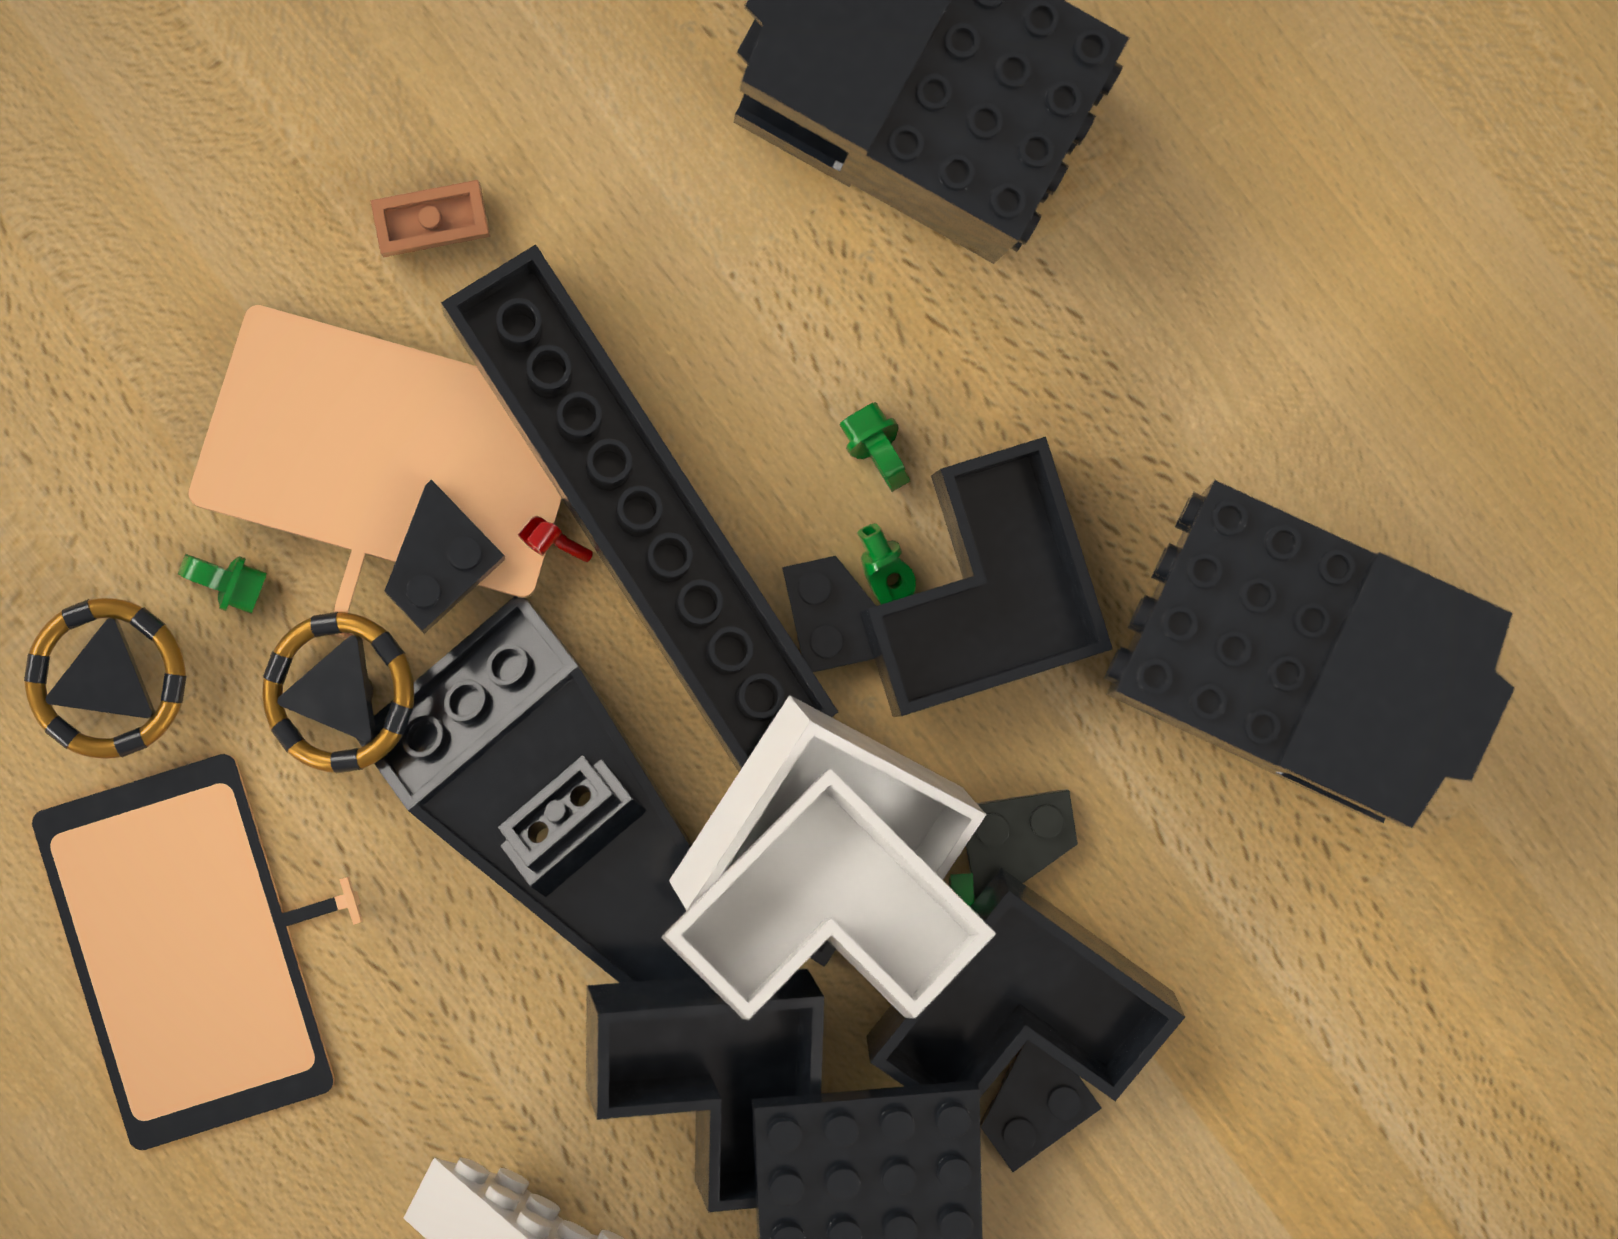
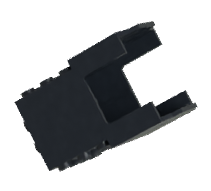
[734,0,1130,264]
[1104,480,1515,828]

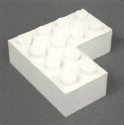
[669,695,986,911]
[661,769,996,1020]
[404,1158,624,1239]

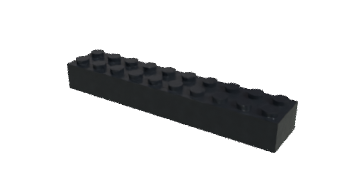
[441,244,839,772]

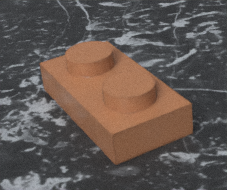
[370,180,491,257]

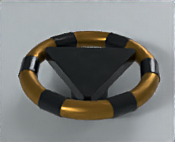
[24,598,187,759]
[262,612,414,774]

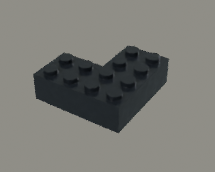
[860,436,1113,717]
[866,868,1185,1101]
[586,969,824,1213]

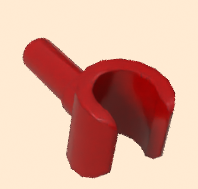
[518,516,593,562]

